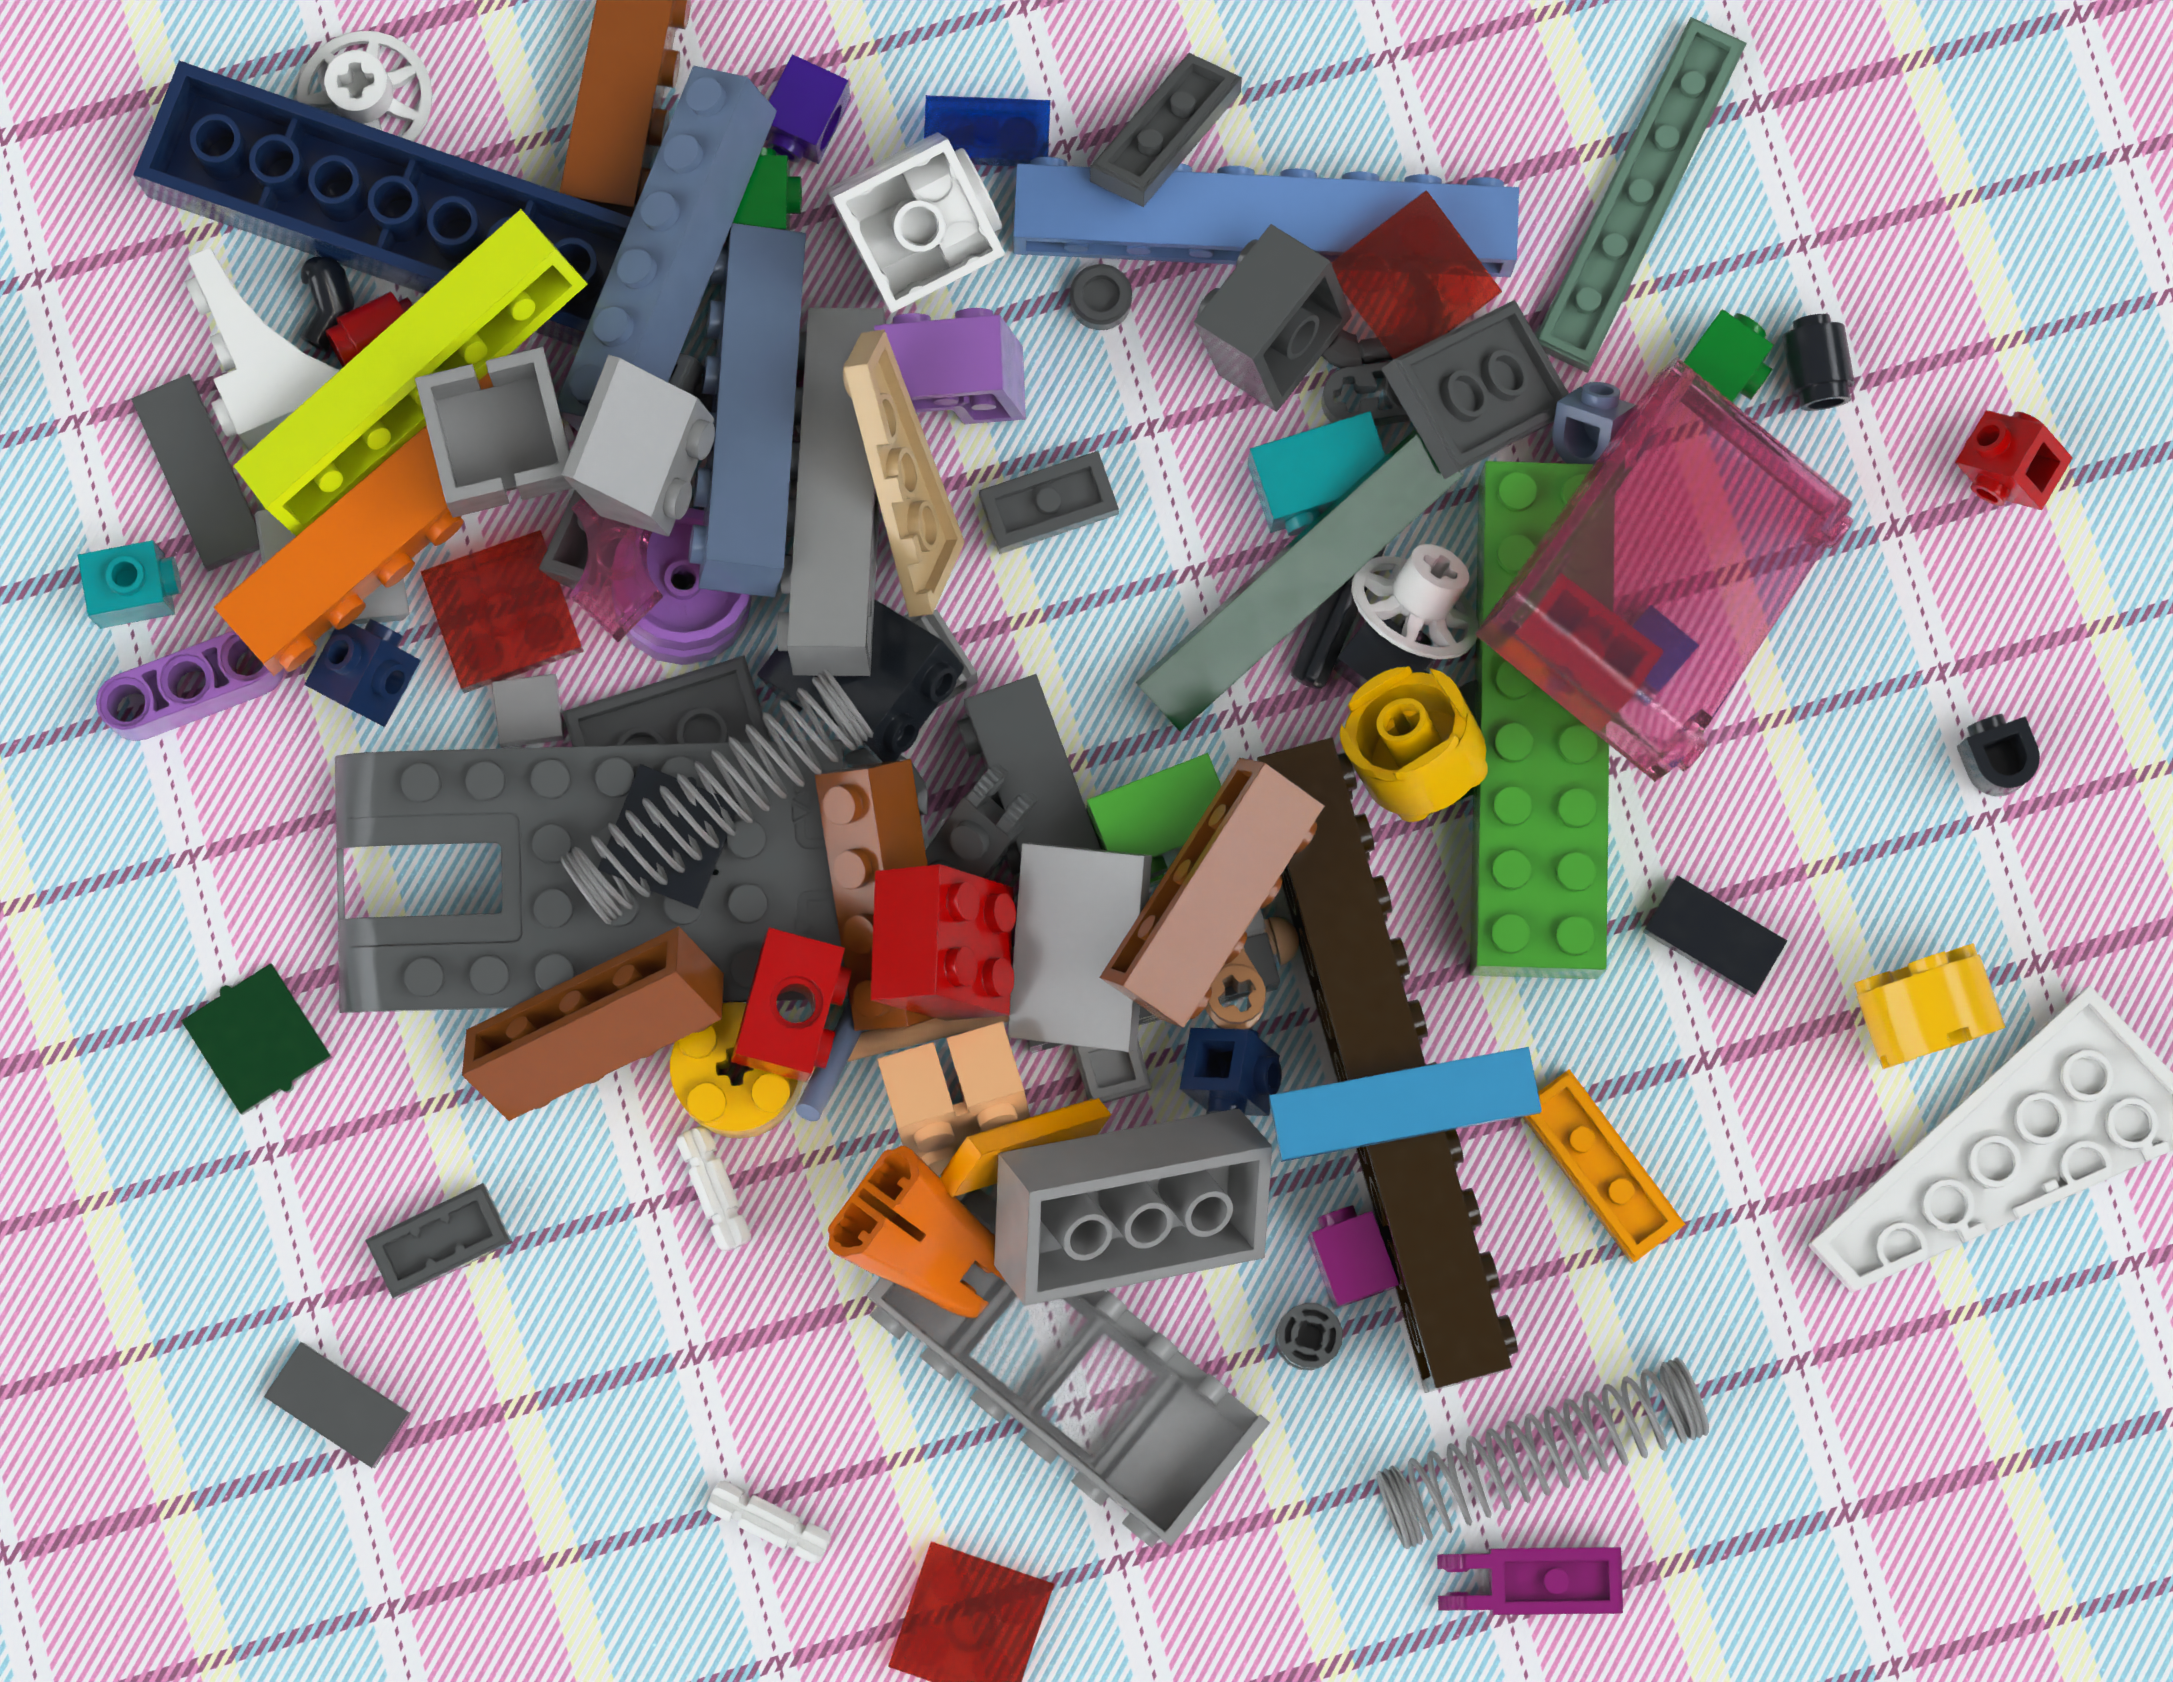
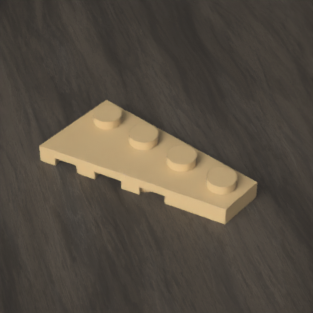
[843,329,965,617]

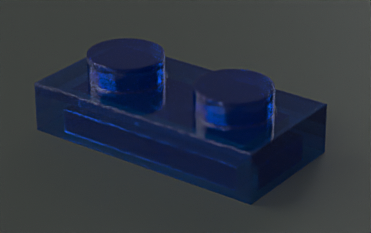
[924,95,1051,167]

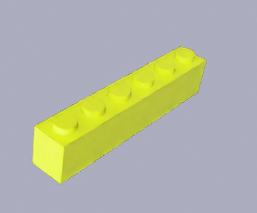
[233,209,588,536]

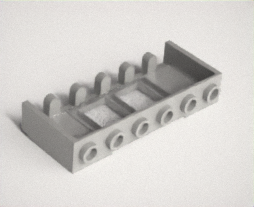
[867,1189,1270,1548]

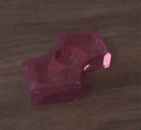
[569,498,663,642]

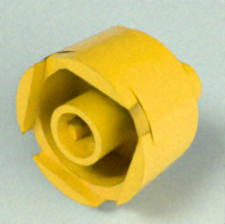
[1340,666,1488,822]
[1854,943,2006,1069]
[670,1002,803,1139]

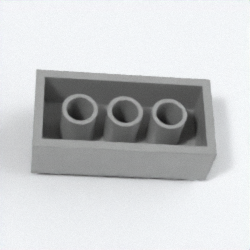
[994,1108,1272,1306]

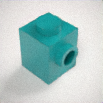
[77,540,182,629]

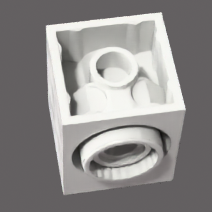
[826,132,1006,313]

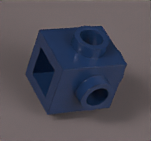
[304,619,421,727]
[1179,1028,1282,1116]

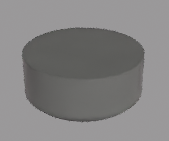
[1070,264,1132,330]

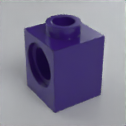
[766,54,851,164]

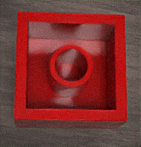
[871,864,1016,1021]

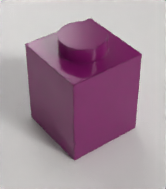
[1308,1205,1399,1310]

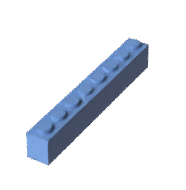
[1013,157,1519,277]

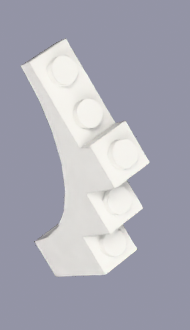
[184,247,575,450]

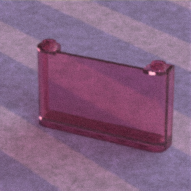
[1475,357,1854,782]

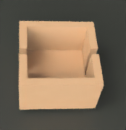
[877,1021,1030,1175]

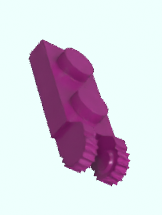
[1437,1547,1623,1615]

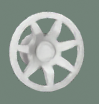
[296,31,433,142]
[1351,544,1479,659]

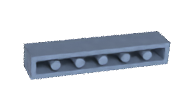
[557,65,777,431]
[689,223,806,598]

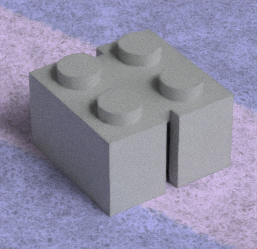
[415,347,573,518]

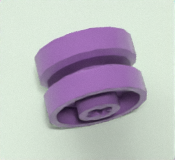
[612,508,752,665]

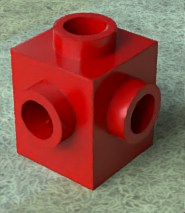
[1955,410,2073,510]

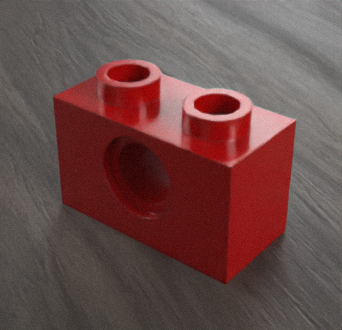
[731,927,852,1082]

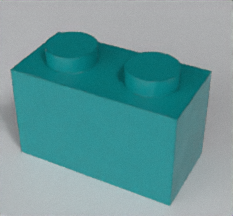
[1247,411,1385,536]

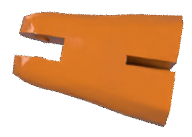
[828,1146,1005,1318]

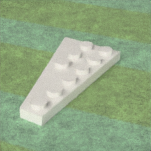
[1807,985,2173,1293]

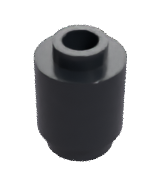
[1782,314,1855,411]

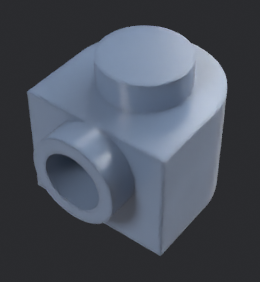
[1552,382,1636,465]

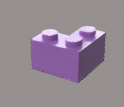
[874,308,1026,425]

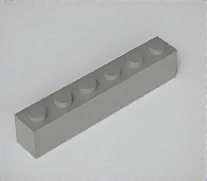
[777,308,886,676]

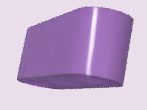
[96,631,285,741]

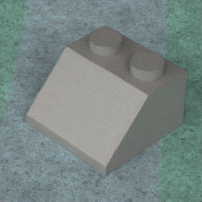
[562,355,715,537]

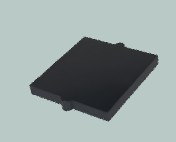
[598,764,740,909]

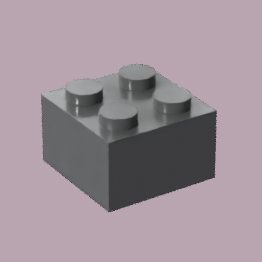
[1193,224,1352,412]

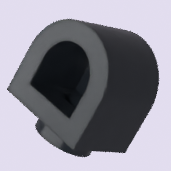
[1956,714,2040,796]

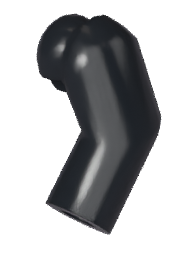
[300,257,354,353]

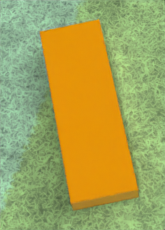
[1522,1069,1686,1264]
[940,1098,1112,1197]

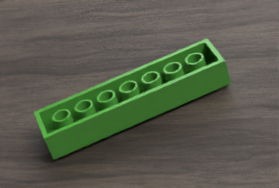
[1470,461,1613,979]

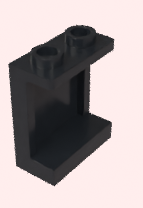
[757,600,964,762]

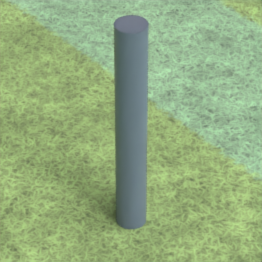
[796,999,863,1121]

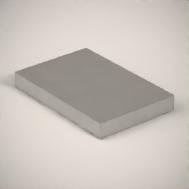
[1007,842,1152,1052]

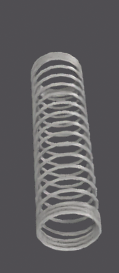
[561,669,873,924]
[1376,1357,1709,1549]

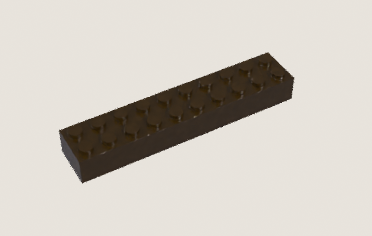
[1257,737,1518,1393]

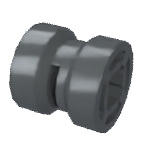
[1275,1303,1343,1371]

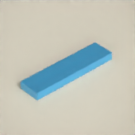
[1269,1047,1542,1162]

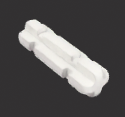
[677,1126,751,1251]
[707,1481,831,1563]

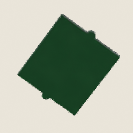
[181,963,332,1115]

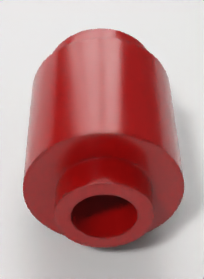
[325,291,413,367]

